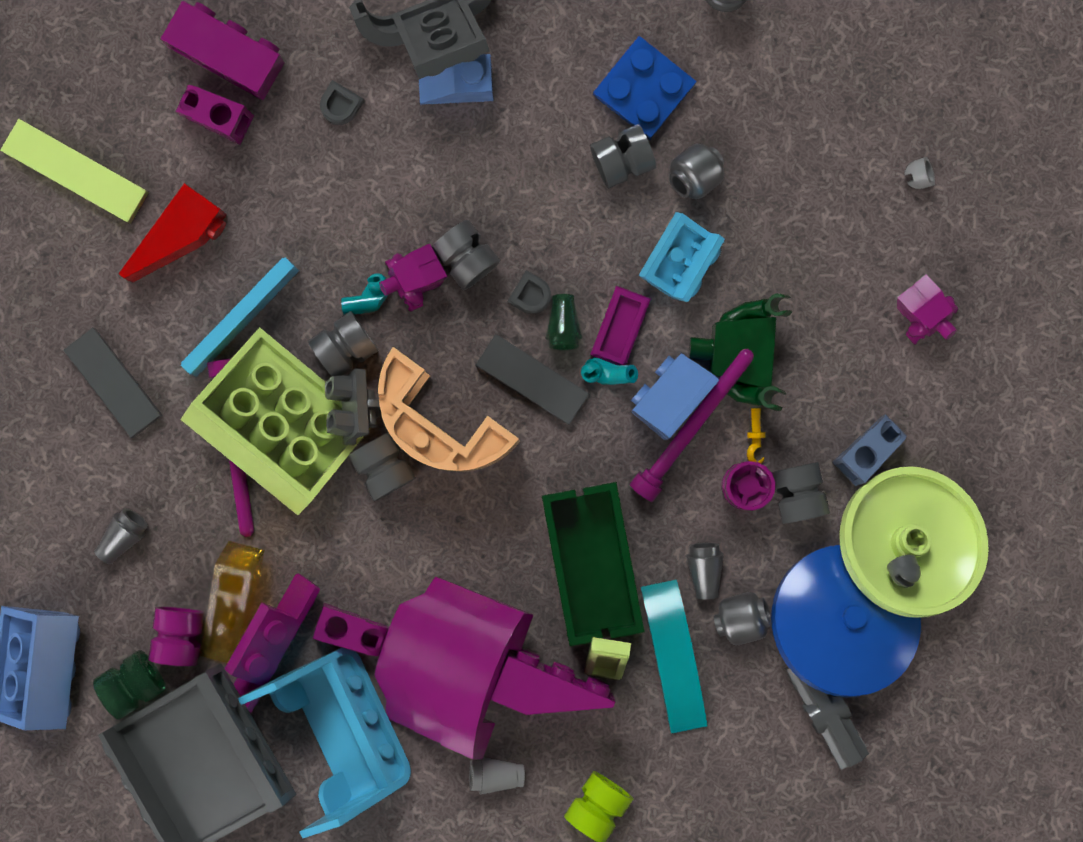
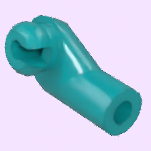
[581,358,638,385]

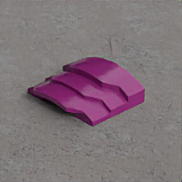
[374,577,533,760]

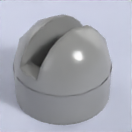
[904,157,935,189]

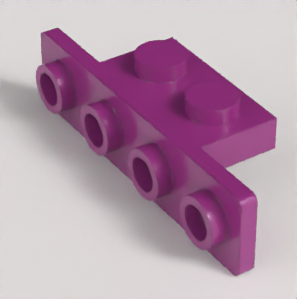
[224,573,320,714]

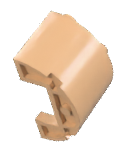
[378,347,520,472]

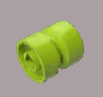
[564,771,634,842]

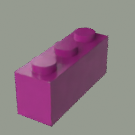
[160,0,285,101]

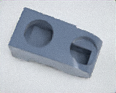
[832,414,907,486]

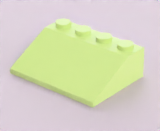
[180,327,370,515]

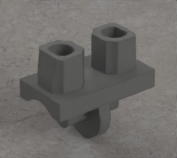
[325,368,381,446]

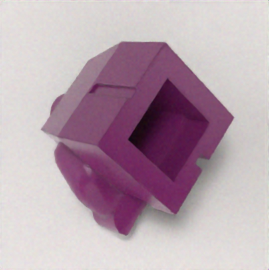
[379,244,447,312]
[897,274,958,345]

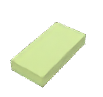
[585,637,631,680]

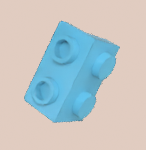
[638,212,725,302]

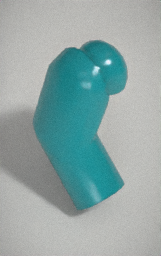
[341,273,388,315]

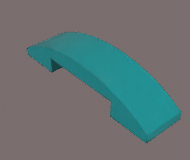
[640,579,708,734]

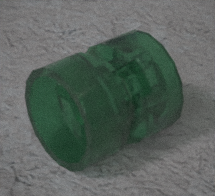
[93,650,166,720]

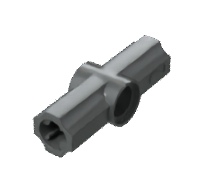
[785,666,869,770]

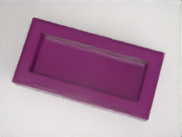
[590,286,651,366]

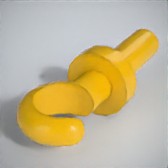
[747,408,766,464]

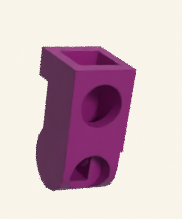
[175,85,254,145]
[312,603,389,656]

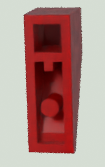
[119,183,227,283]

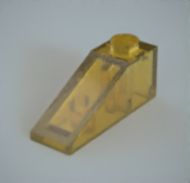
[200,541,265,663]

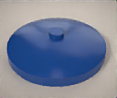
[771,545,921,697]

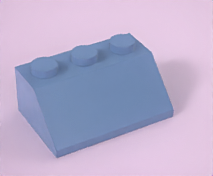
[0,606,80,730]

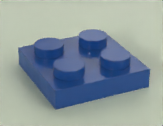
[593,36,697,140]

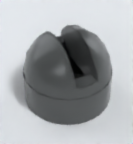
[887,555,921,588]

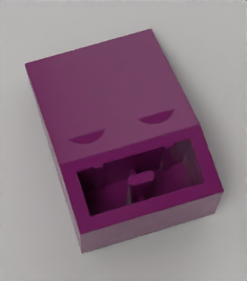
[490,647,616,715]

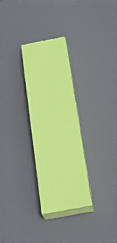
[0,119,149,224]

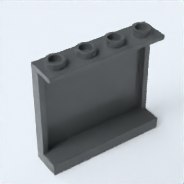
[98,663,297,842]

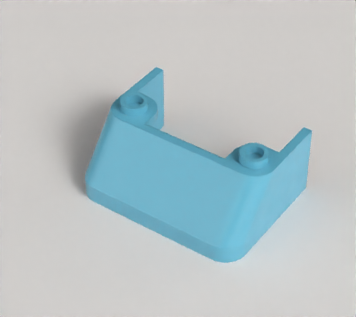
[238,648,411,839]

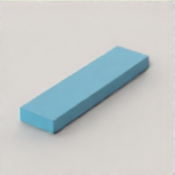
[181,257,299,377]

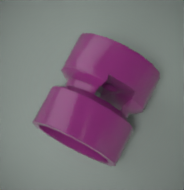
[721,461,775,510]
[148,606,205,666]

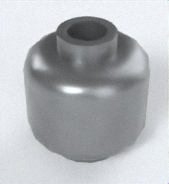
[669,143,724,199]
[714,592,772,645]

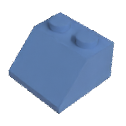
[631,353,719,440]

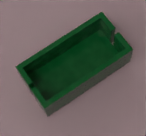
[542,482,645,646]

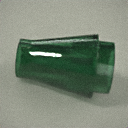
[545,294,582,351]

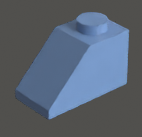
[419,54,493,105]

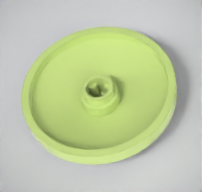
[840,467,989,618]

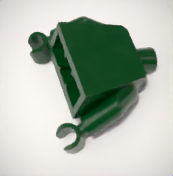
[688,293,792,411]

